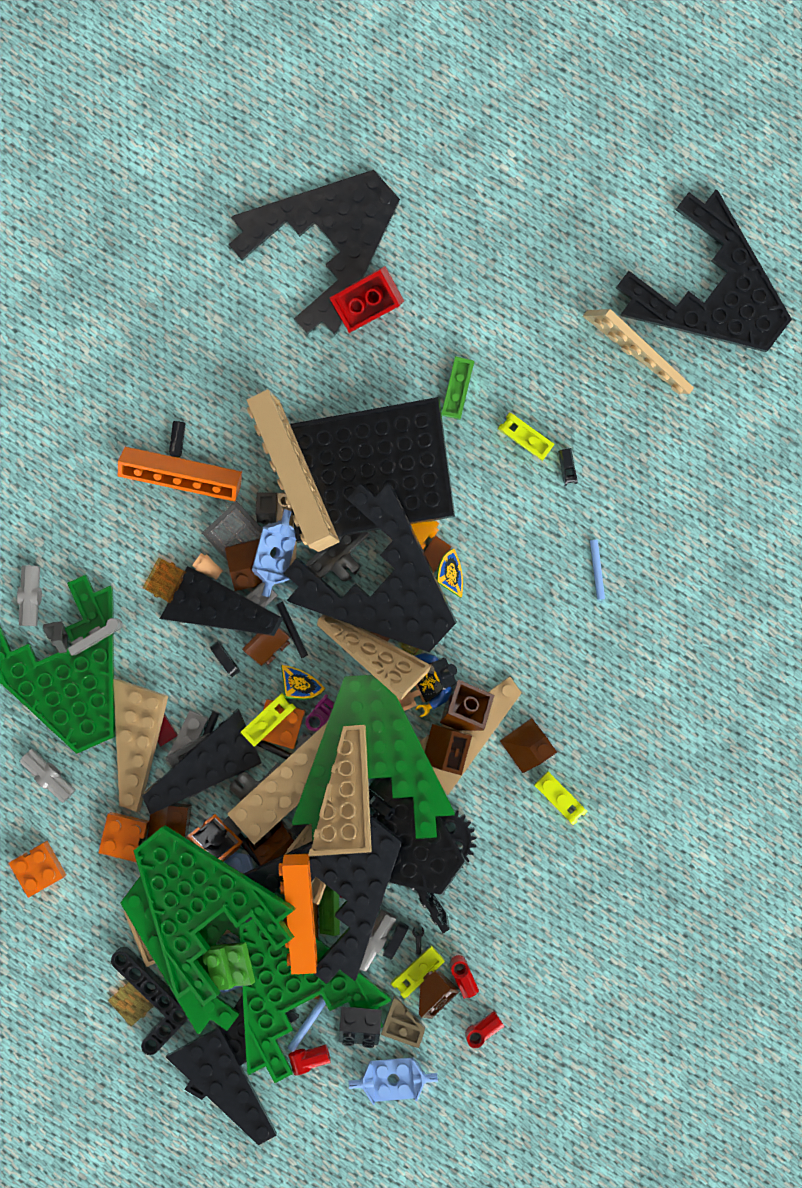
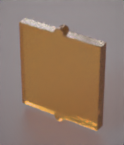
[143,557,186,603]
[108,982,154,1027]

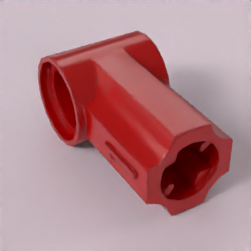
[449,955,479,999]
[465,1011,505,1048]
[288,1044,331,1076]

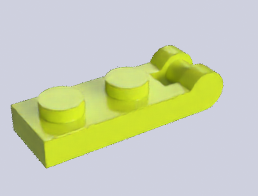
[497,412,555,461]
[241,693,296,747]
[534,771,588,825]
[390,945,445,999]

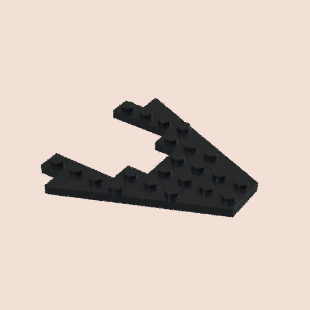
[228,170,400,336]
[616,189,792,352]
[284,483,457,652]
[243,815,402,984]

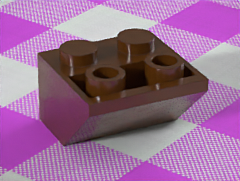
[425,724,472,776]
[246,820,297,865]

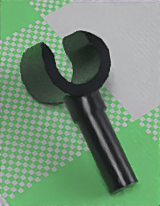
[412,927,424,955]

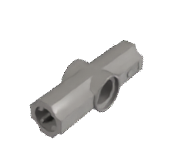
[17,565,42,626]
[19,749,76,803]
[360,910,396,972]

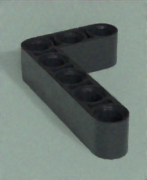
[111,947,188,1055]

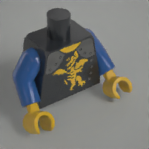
[415,652,457,717]

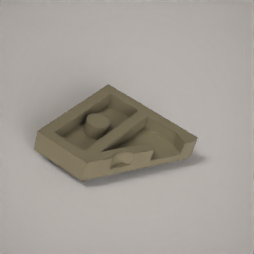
[381,996,425,1048]

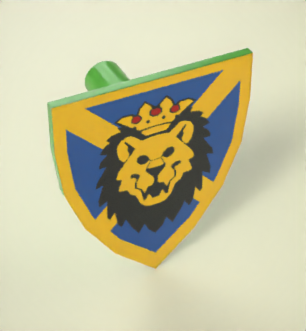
[436,549,463,598]
[281,665,326,700]

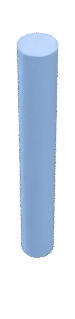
[590,540,605,600]
[288,997,326,1052]

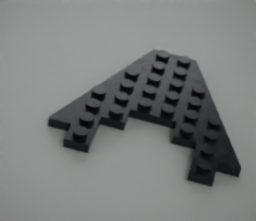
[290,777,466,895]

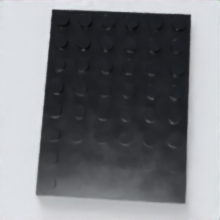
[290,397,455,543]

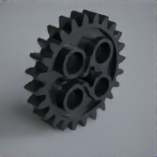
[441,810,477,868]

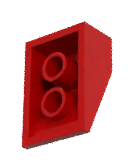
[330,266,404,333]

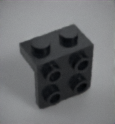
[338,1006,382,1048]

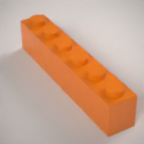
[118,446,242,502]
[279,854,317,974]

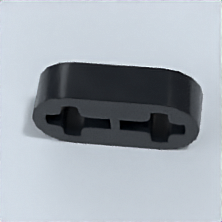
[210,641,240,677]
[382,921,409,960]

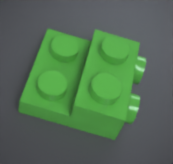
[203,942,255,990]

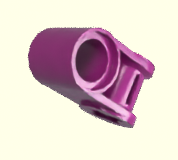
[305,694,335,731]

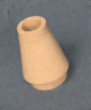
[192,553,223,580]

